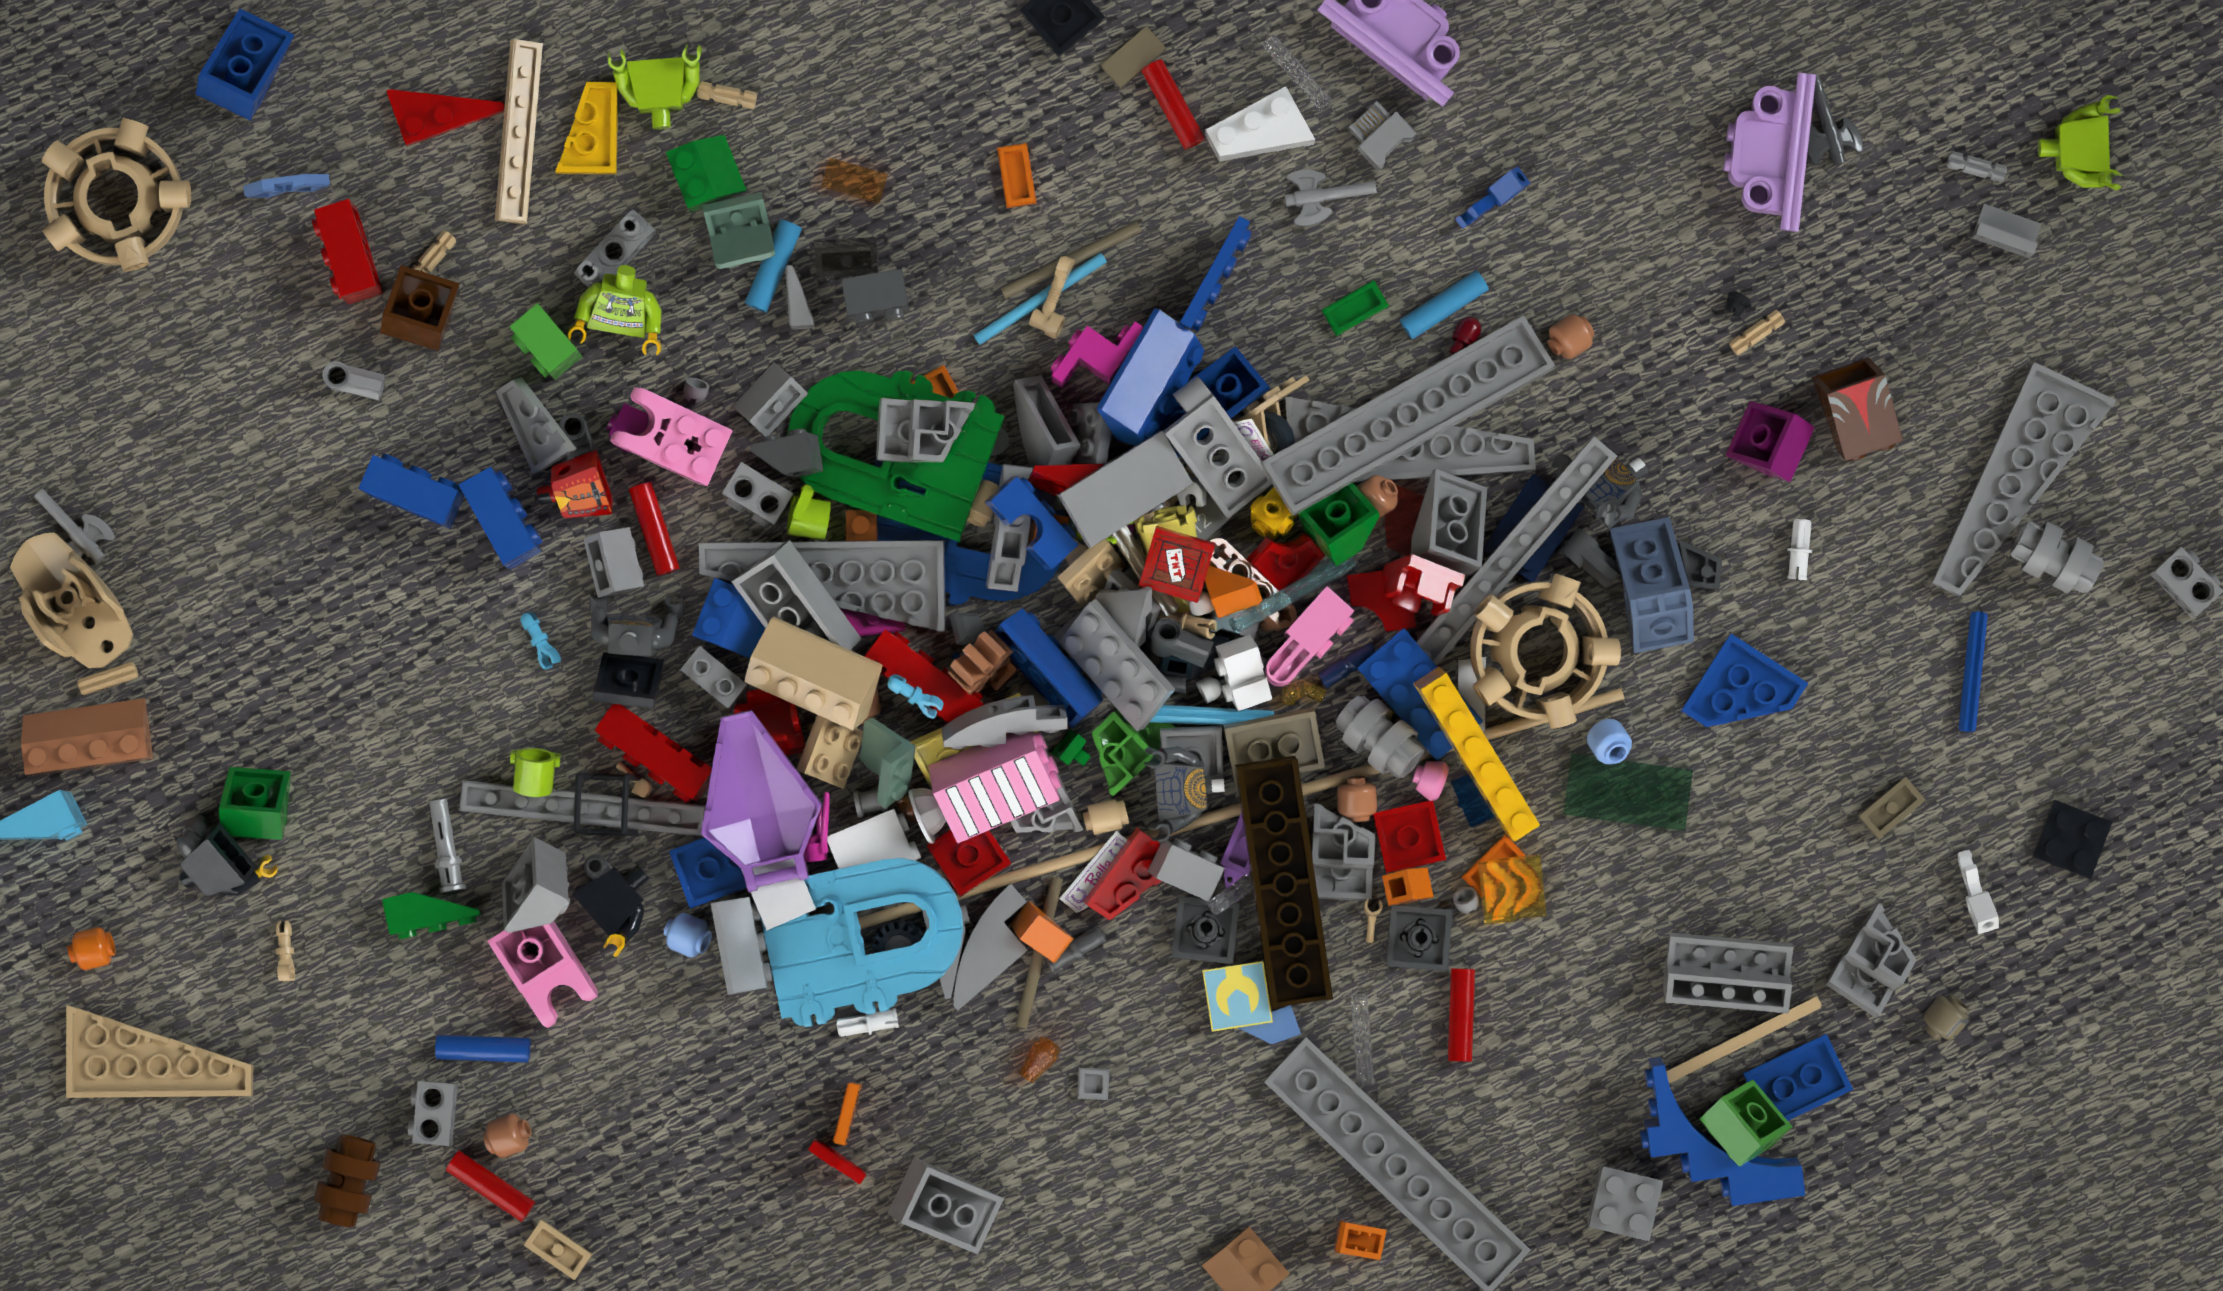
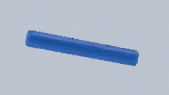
[1958,611,1988,732]

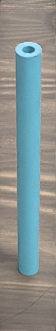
[973,252,1107,345]

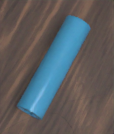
[744,219,802,313]
[1399,270,1489,340]

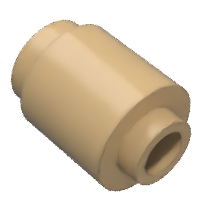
[1083,799,1129,835]

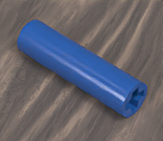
[435,1035,531,1063]

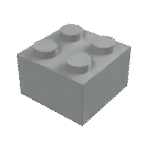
[1586,1166,1663,1241]

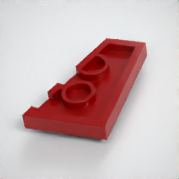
[1083,827,1162,920]

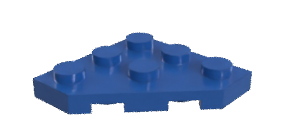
[1680,634,1808,728]

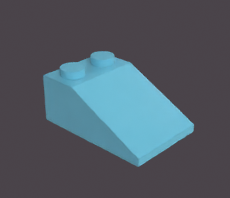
[0,790,88,841]

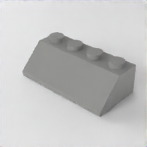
[732,540,862,650]

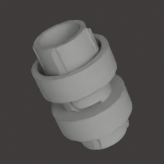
[2010,521,2104,594]
[1336,696,1425,778]

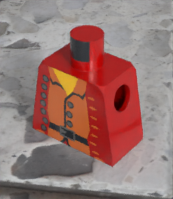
[537,450,613,518]

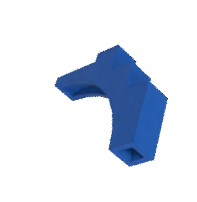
[1639,1057,1805,1206]

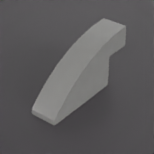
[1013,375,1080,511]
[953,883,1028,1011]

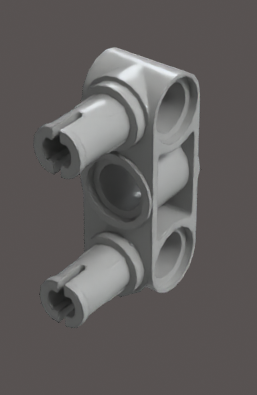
[574,210,656,288]

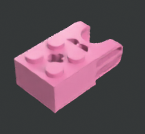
[610,387,733,486]
[1265,586,1354,687]
[487,921,598,1028]

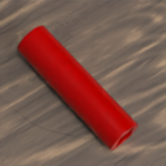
[1141,59,1206,150]
[628,482,680,577]
[1448,968,1475,1062]
[445,1150,536,1222]

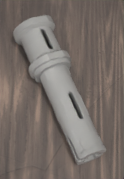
[429,799,467,894]

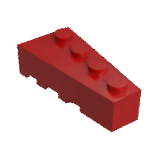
[864,629,985,724]
[594,703,712,803]

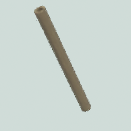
[1000,221,1142,299]
[1015,877,1063,1029]

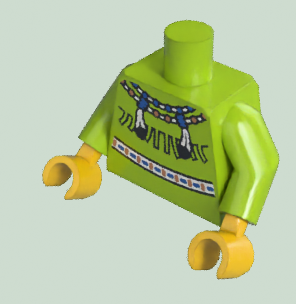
[567,265,662,356]

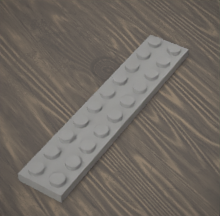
[1261,315,1555,516]
[1264,1037,1531,1291]

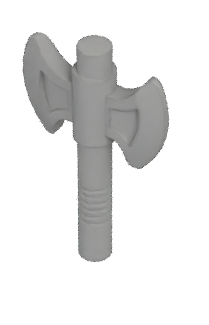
[1284,170,1377,226]
[34,489,115,564]

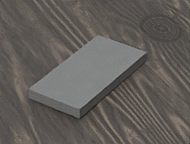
[1057,431,1193,548]

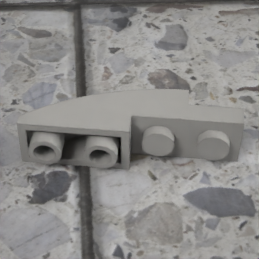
[986,464,1033,592]
[942,695,1067,749]

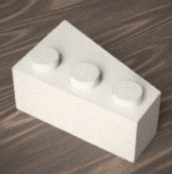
[1205,86,1315,162]

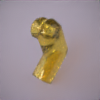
[1280,679,1327,706]

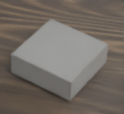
[1077,1068,1110,1100]

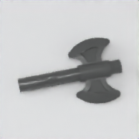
[1807,75,1863,166]

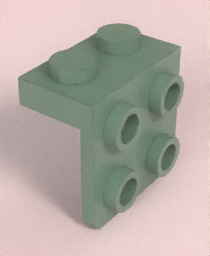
[702,192,775,269]
[860,717,915,808]

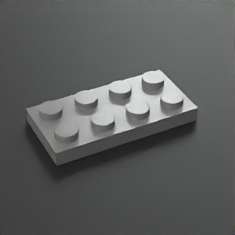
[1059,599,1175,732]

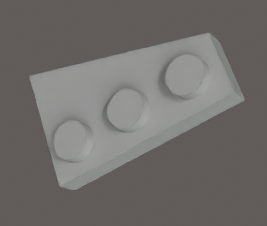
[496,377,576,474]

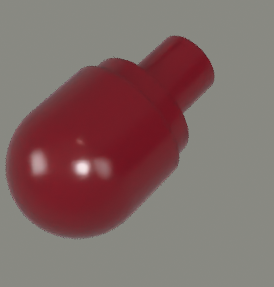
[1449,316,1481,355]

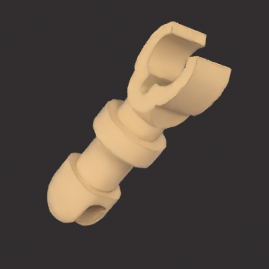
[276,921,295,982]

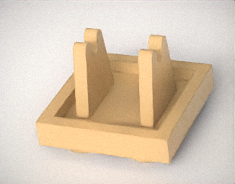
[1057,539,1126,608]
[796,715,863,789]

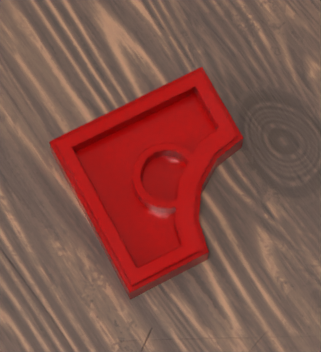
[1246,533,1326,598]
[1347,570,1416,632]
[808,1139,867,1184]

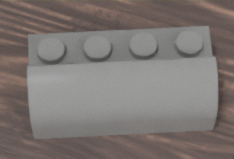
[1663,933,1793,1014]

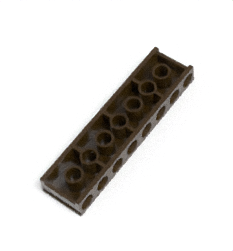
[1235,756,1333,1009]

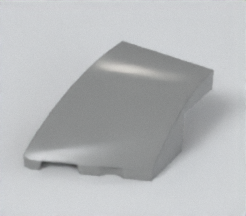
[876,398,975,463]
[1095,586,1152,647]
[1010,749,1083,833]
[1312,804,1375,901]
[1825,903,1916,1018]

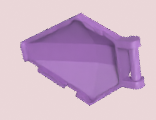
[701,710,822,892]

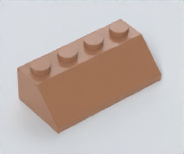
[21,698,153,776]

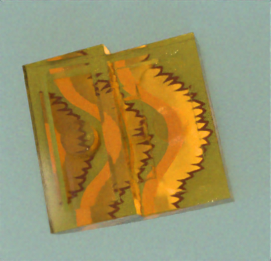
[1478,854,1547,924]

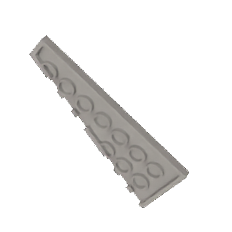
[1931,362,2116,596]
[1285,397,1536,483]
[699,540,946,631]

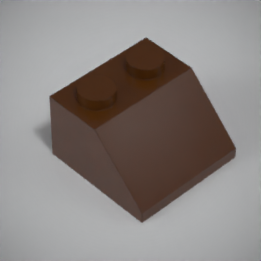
[380,265,460,351]

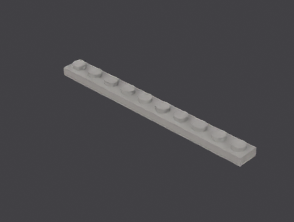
[1416,436,1617,666]

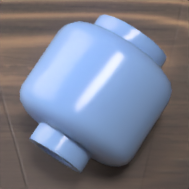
[1587,719,1632,764]
[664,913,712,957]

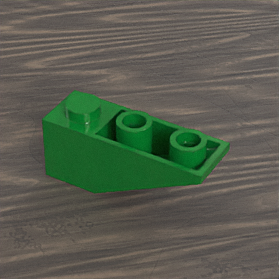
[382,892,483,940]

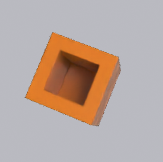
[1382,867,1434,906]

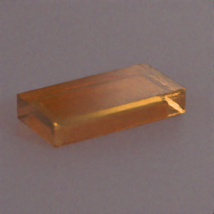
[821,157,888,204]

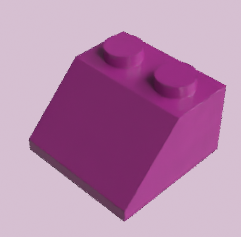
[1725,401,1815,482]

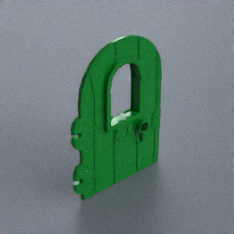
[787,370,1005,542]

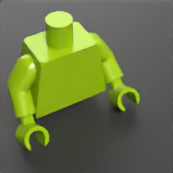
[607,44,702,130]
[2038,95,2123,191]

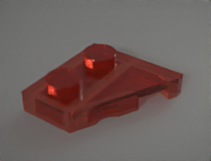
[1384,484,1424,556]

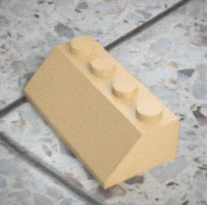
[744,616,883,730]

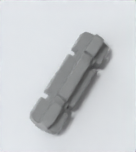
[1947,151,2007,182]

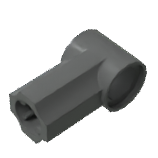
[1559,528,1620,589]
[1149,618,1214,668]

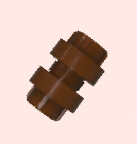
[313,1134,381,1228]

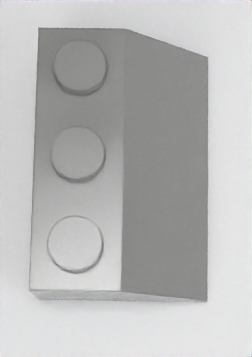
[502,837,570,933]
[710,897,772,995]

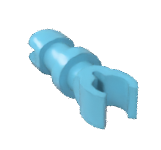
[520,612,561,670]
[887,674,944,719]

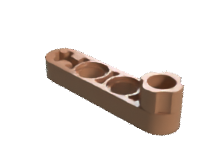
[1209,538,1297,632]

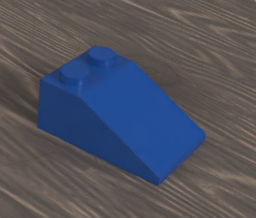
[196,8,294,121]
[692,578,766,659]

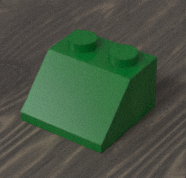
[666,135,747,213]
[1298,483,1380,567]
[219,767,291,840]

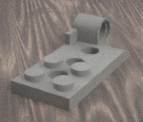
[1163,376,1272,519]

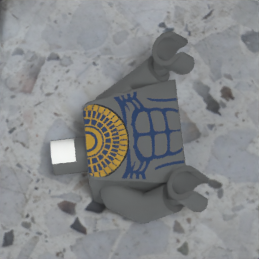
[1551,454,1648,530]
[589,591,684,656]
[1144,746,1225,842]

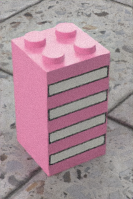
[929,731,1062,843]

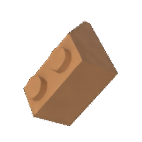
[1202,1225,1290,1291]

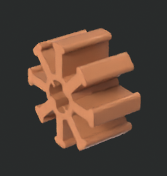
[948,629,1014,695]

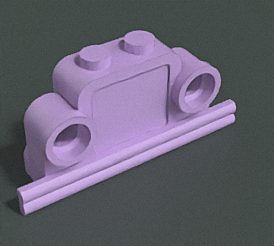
[1317,0,1460,107]
[1723,73,1816,232]

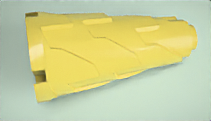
[1134,505,1202,617]

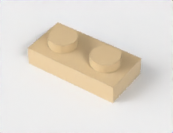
[524,1219,593,1280]

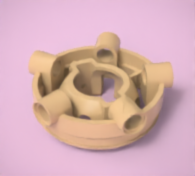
[42,118,191,272]
[1470,574,1621,729]

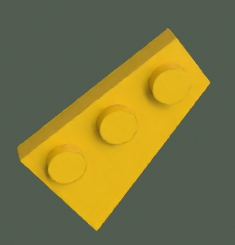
[555,82,618,175]

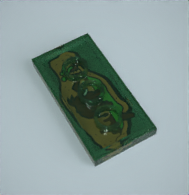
[1563,754,1693,831]

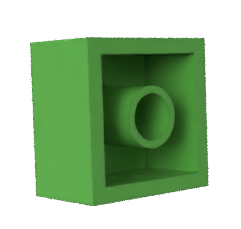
[509,303,583,380]
[1700,1080,1792,1167]

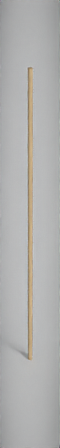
[858,688,1624,929]

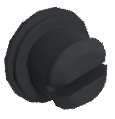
[1725,291,1752,317]

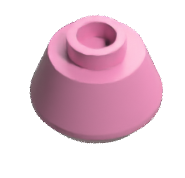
[1412,761,1449,801]

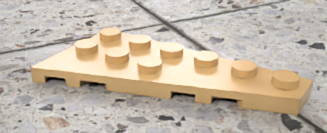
[66,1005,253,1098]

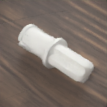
[1787,519,1812,580]
[836,1008,899,1037]

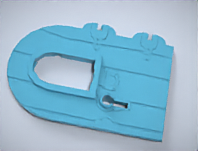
[761,858,963,1028]

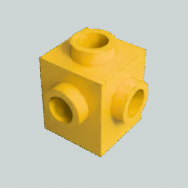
[1250,487,1298,541]

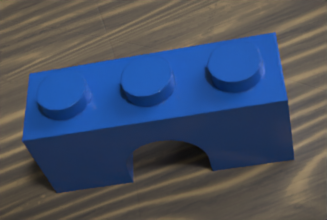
[985,476,1079,570]

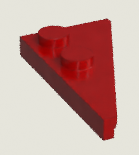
[386,89,505,147]

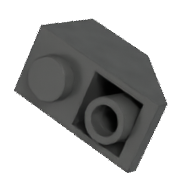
[750,429,823,478]

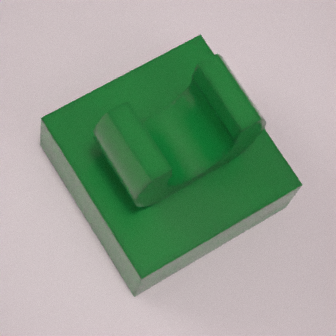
[1051,729,1091,766]

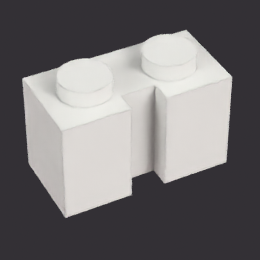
[1214,634,1272,711]

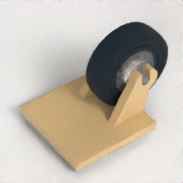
[1237,375,1309,455]

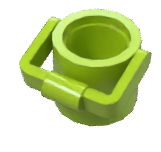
[787,485,831,541]
[510,748,561,797]

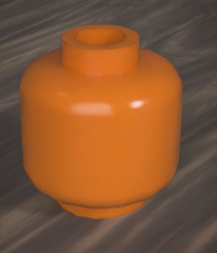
[67,927,116,970]

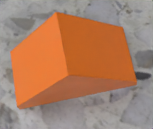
[1205,565,1262,618]
[1010,901,1074,963]
[1334,1220,1387,1260]

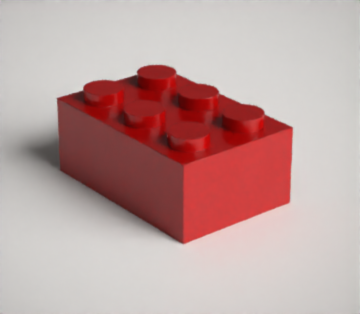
[311,199,384,305]

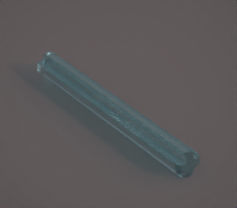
[1229,557,1355,633]

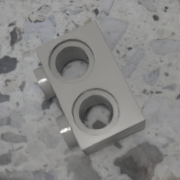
[722,462,794,528]
[2149,546,2223,618]
[680,646,749,710]
[408,1081,458,1146]

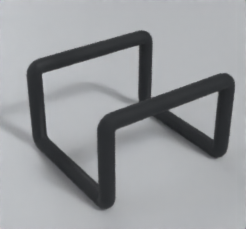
[574,772,641,836]

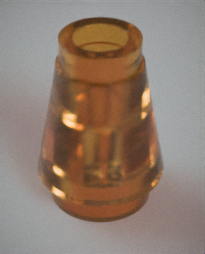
[1019,1036,1061,1083]

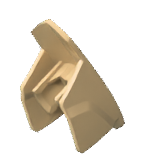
[10,532,133,669]

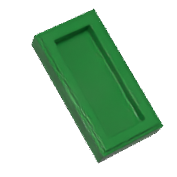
[1321,280,1389,337]

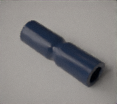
[1317,642,1375,689]

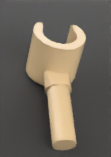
[616,762,652,799]
[1363,899,1383,943]

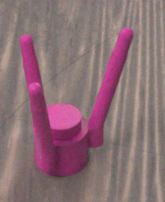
[803,792,830,862]

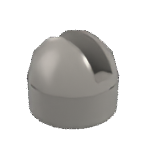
[683,378,710,404]
[1453,887,1479,914]

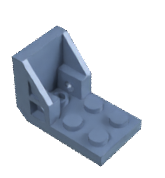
[1610,517,1694,653]

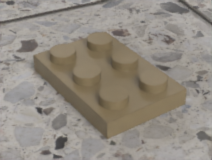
[1223,707,1325,786]

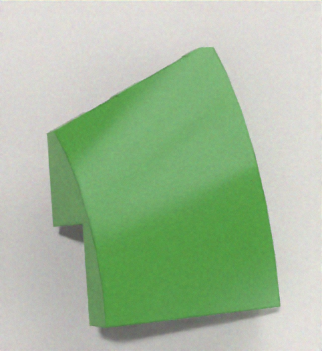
[1092,709,1176,796]

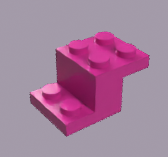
[1050,322,1143,389]

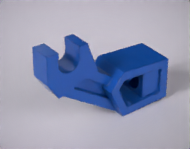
[1455,167,1531,229]

